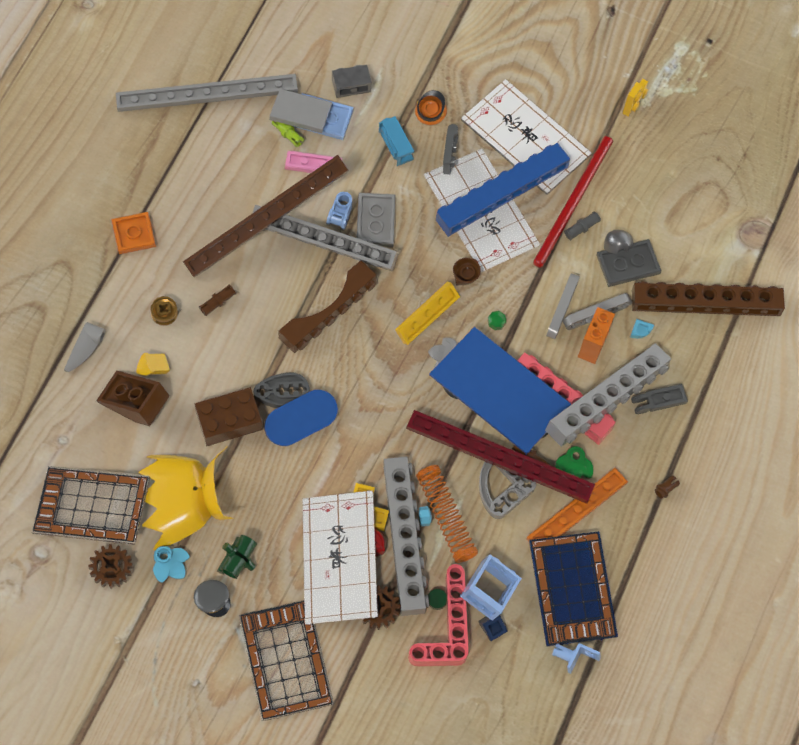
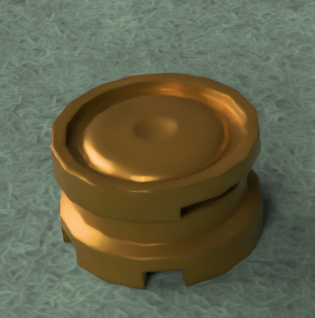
[150,296,178,326]

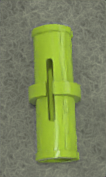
[272,121,304,147]

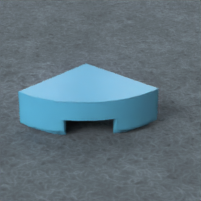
[630,319,654,339]

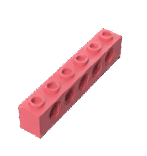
[517,352,616,445]

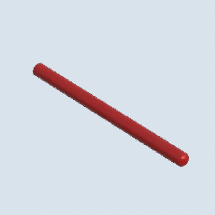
[533,136,613,268]

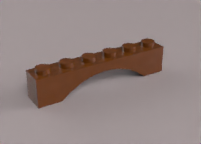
[278,260,377,353]

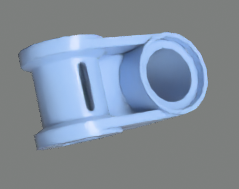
[326,192,352,230]

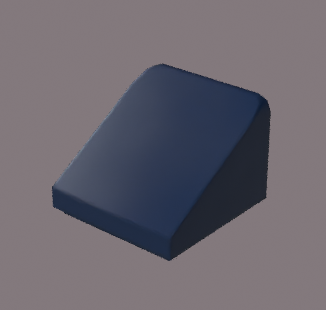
[478,615,508,641]

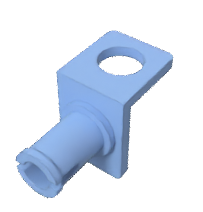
[552,643,601,674]

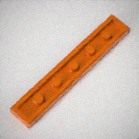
[526,468,628,551]

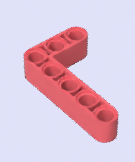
[408,564,468,666]

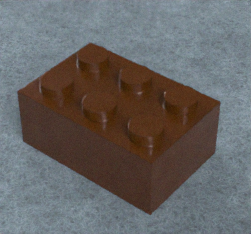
[194,387,263,447]

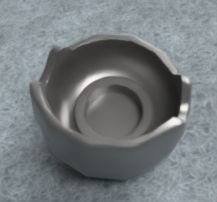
[604,230,633,254]

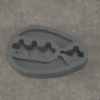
[254,372,310,408]

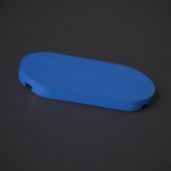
[264,390,338,446]

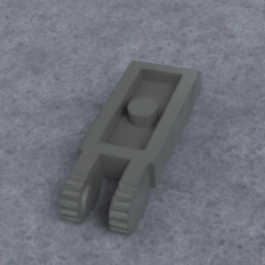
[443,124,458,175]
[631,384,688,414]

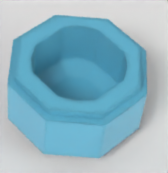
[418,506,432,526]

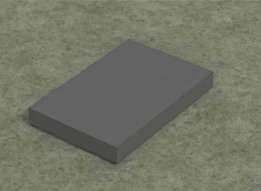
[596,239,661,287]

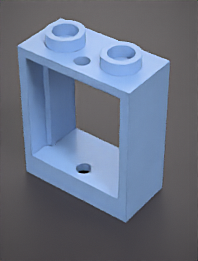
[460,555,522,620]

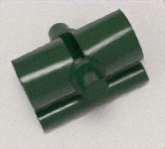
[217,535,257,579]

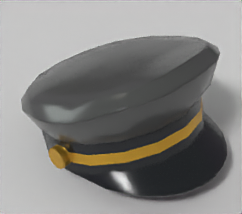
[193,580,231,617]

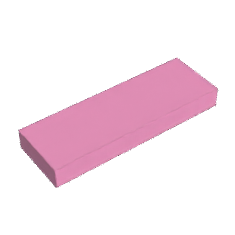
[285,151,342,173]

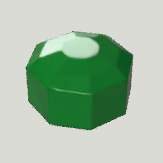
[488,311,506,330]

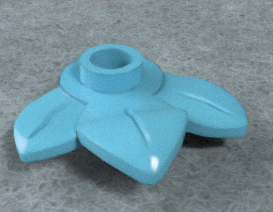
[153,546,190,583]

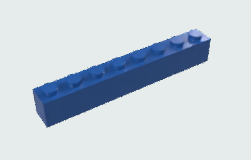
[436,143,570,237]

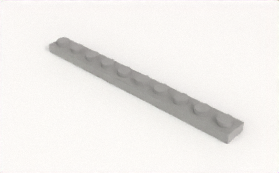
[116,74,298,112]

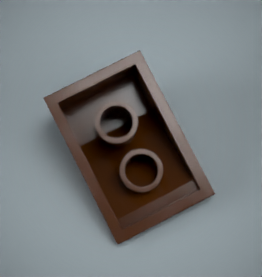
[96,370,170,427]

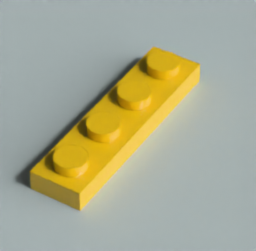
[395,282,460,345]

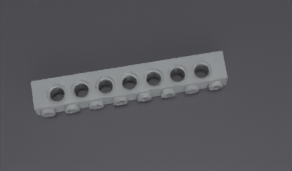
[252,205,398,271]
[545,343,671,447]
[383,457,429,616]

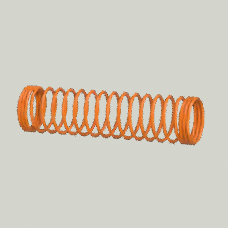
[416,465,478,563]

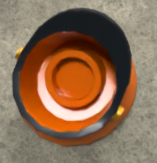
[415,90,447,125]

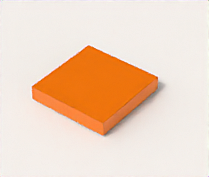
[111,212,156,254]

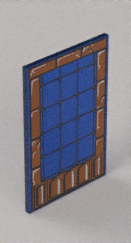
[529,531,618,647]

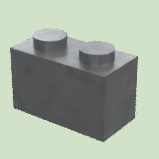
[332,65,372,98]

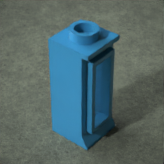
[378,116,414,166]

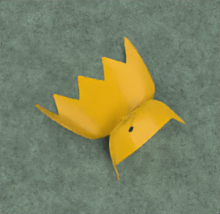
[139,446,233,550]

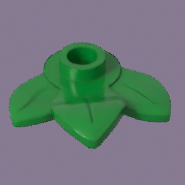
[555,446,594,478]

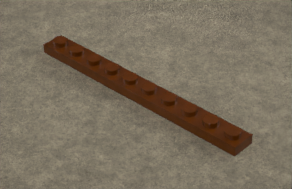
[183,155,349,278]

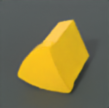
[136,353,170,375]

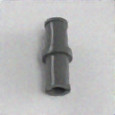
[564,211,601,241]

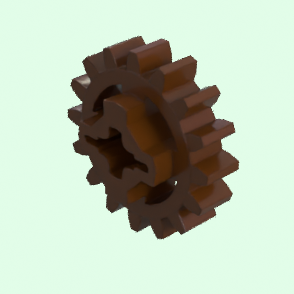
[88,544,133,589]
[363,585,401,630]

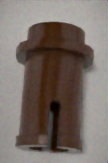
[655,475,680,499]

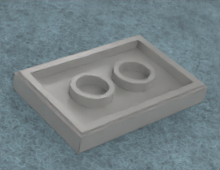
[269,89,332,133]
[357,193,395,247]

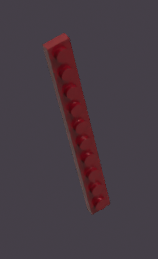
[406,410,595,504]

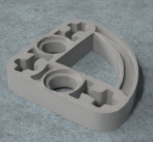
[479,462,536,519]

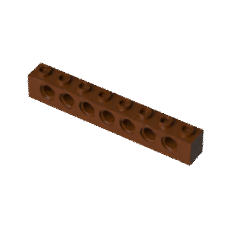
[632,281,785,316]

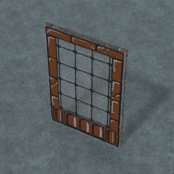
[32,466,150,545]
[238,600,334,721]

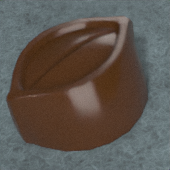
[453,258,481,286]

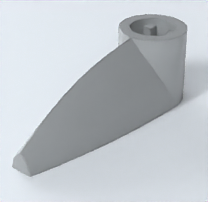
[64,322,105,372]

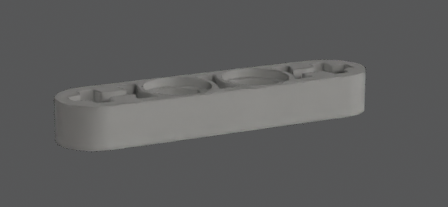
[546,273,580,339]
[563,293,632,330]

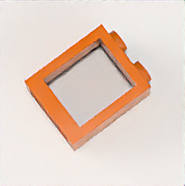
[578,307,615,364]

